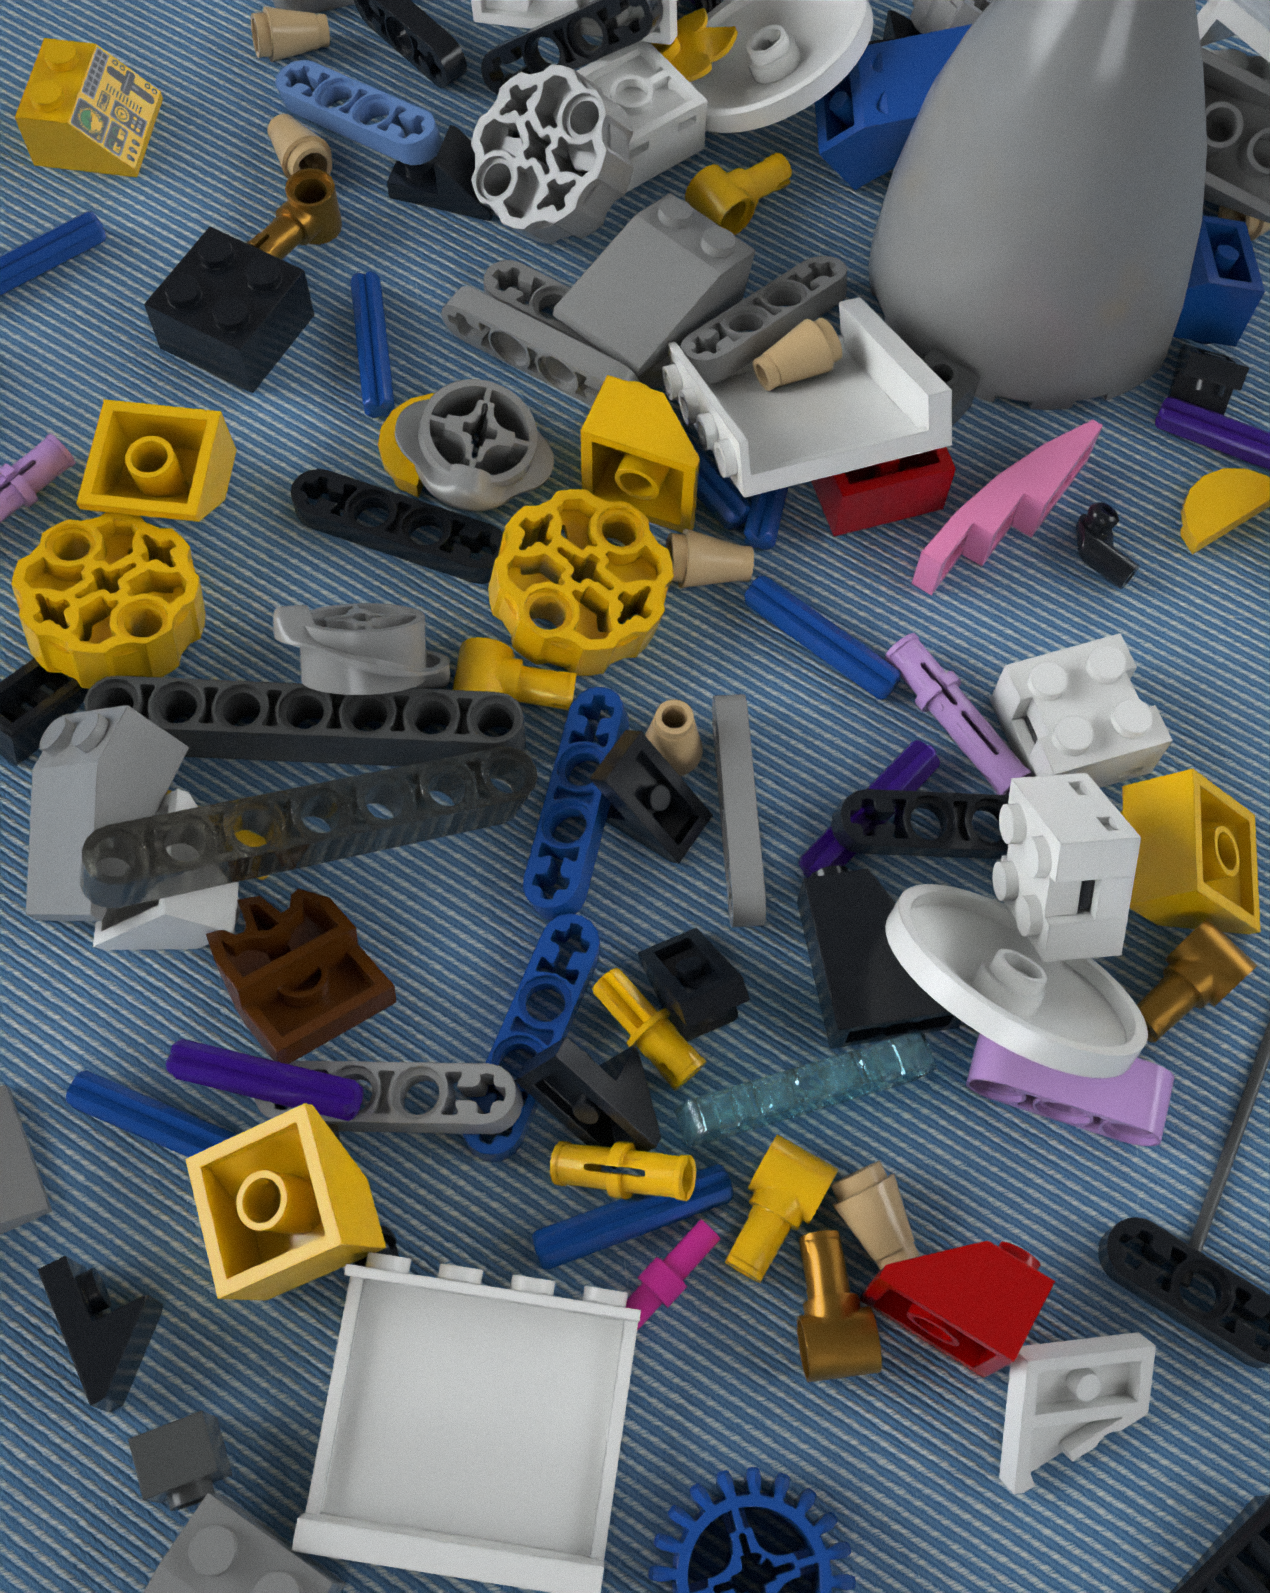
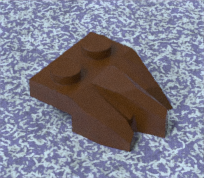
[206,888,397,1064]

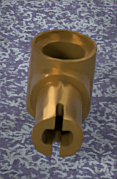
[247,168,342,260]
[1137,918,1258,1043]
[797,1230,882,1382]

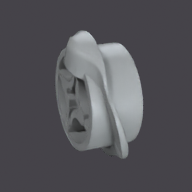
[395,379,554,512]
[273,603,450,695]

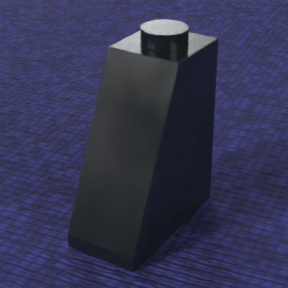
[797,865,962,1049]

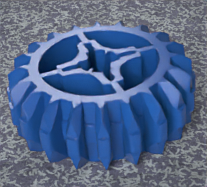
[648,1467,856,1593]

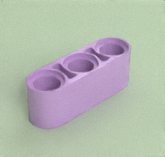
[966,1033,1175,1146]

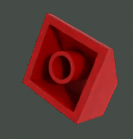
[859,1240,1055,1378]

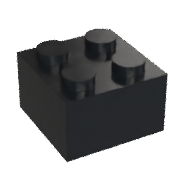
[144,227,314,393]

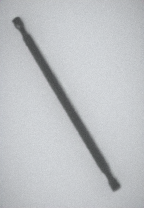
[1180,1022,1270,1288]

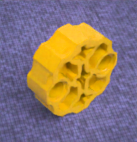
[488,489,674,676]
[11,512,206,689]

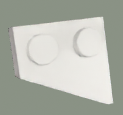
[999,1332,1156,1494]

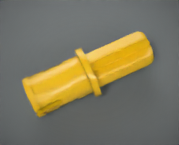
[592,967,707,1091]

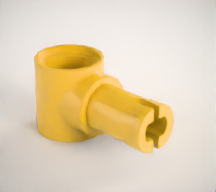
[685,152,792,236]
[452,637,577,711]
[725,1134,839,1283]

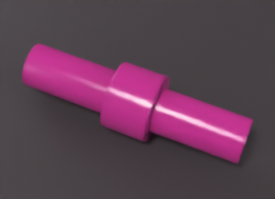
[626,1219,721,1331]

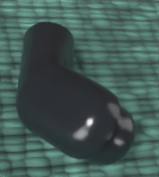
[1076,502,1140,589]

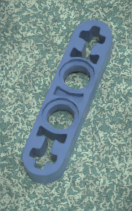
[275,60,443,165]

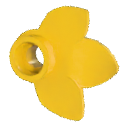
[651,8,738,82]

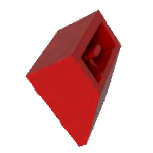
[811,447,956,537]

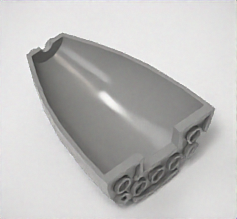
[868,0,1207,410]

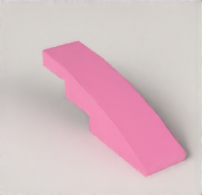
[911,420,1103,596]

